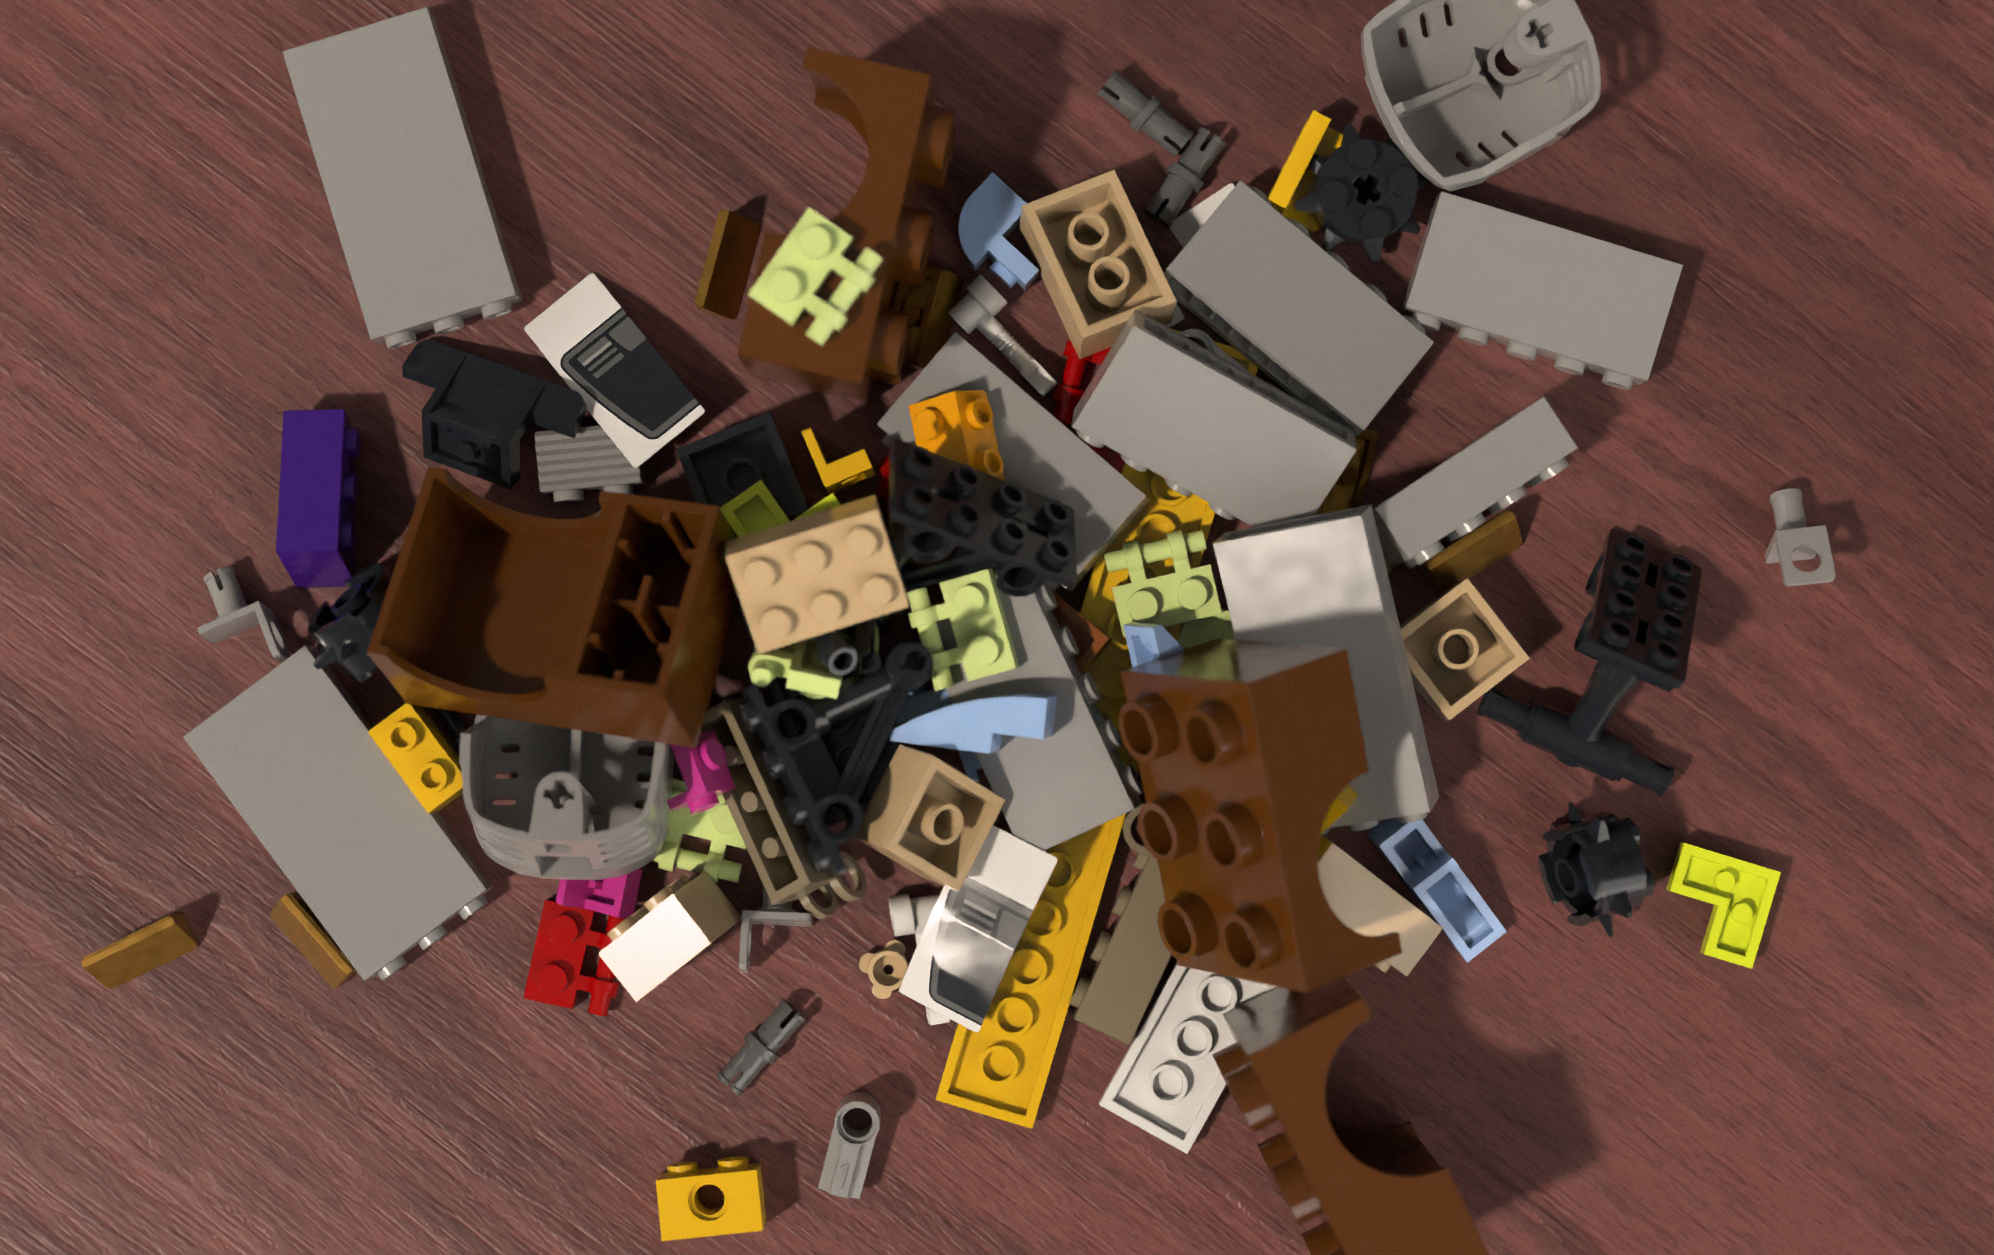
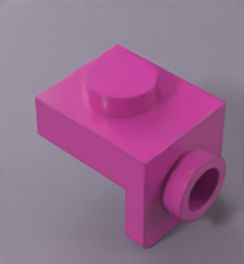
[667,731,735,814]
[556,869,643,918]

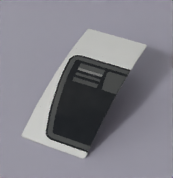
[524,273,705,468]
[899,825,1057,1032]

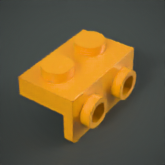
[908,390,1005,481]

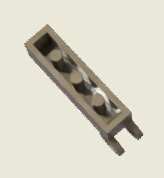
[700,697,867,919]
[1069,803,1172,1045]

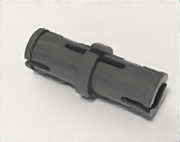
[1097,69,1194,158]
[1143,127,1226,228]
[716,999,807,1096]

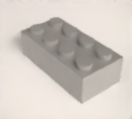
[1373,397,1578,570]

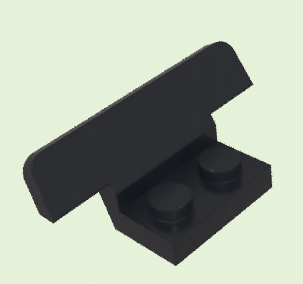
[402,340,587,489]

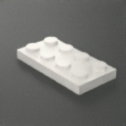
[1098,962,1277,1154]

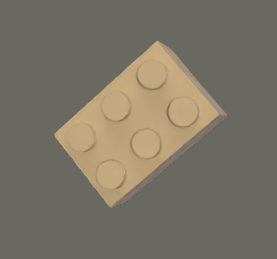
[1019,169,1177,359]
[725,495,909,654]

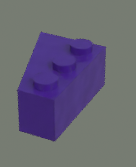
[276,409,361,588]

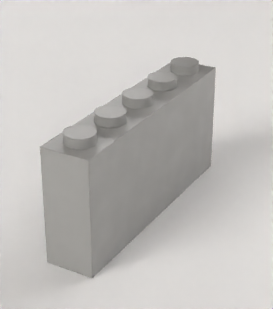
[1164,180,1434,438]
[1400,191,1683,390]
[1072,310,1357,527]
[877,332,1150,592]
[936,582,1144,851]

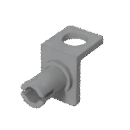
[1764,488,1836,586]
[197,566,291,662]
[739,885,813,974]

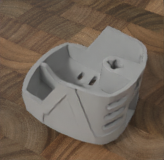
[1361,0,1601,192]
[460,714,674,880]

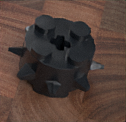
[1294,124,1430,262]
[308,562,393,683]
[1538,802,1655,937]

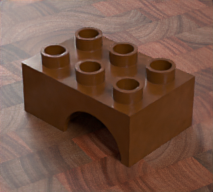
[737,47,957,403]
[367,467,739,748]
[1119,638,1402,993]
[1212,977,1489,1255]

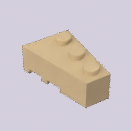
[1318,835,1443,977]

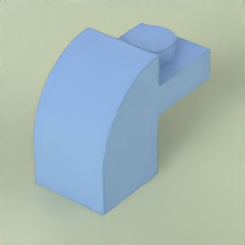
[958,172,1039,291]

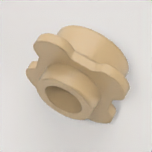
[859,940,909,999]

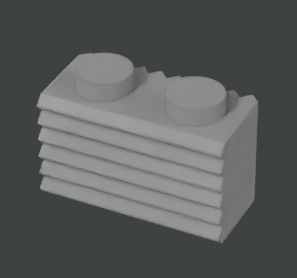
[534,425,645,503]

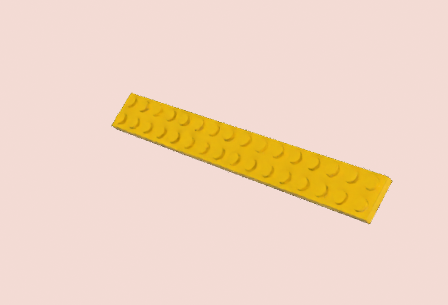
[935,328,1258,1129]

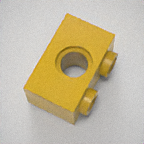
[368,703,463,813]
[656,1156,766,1241]

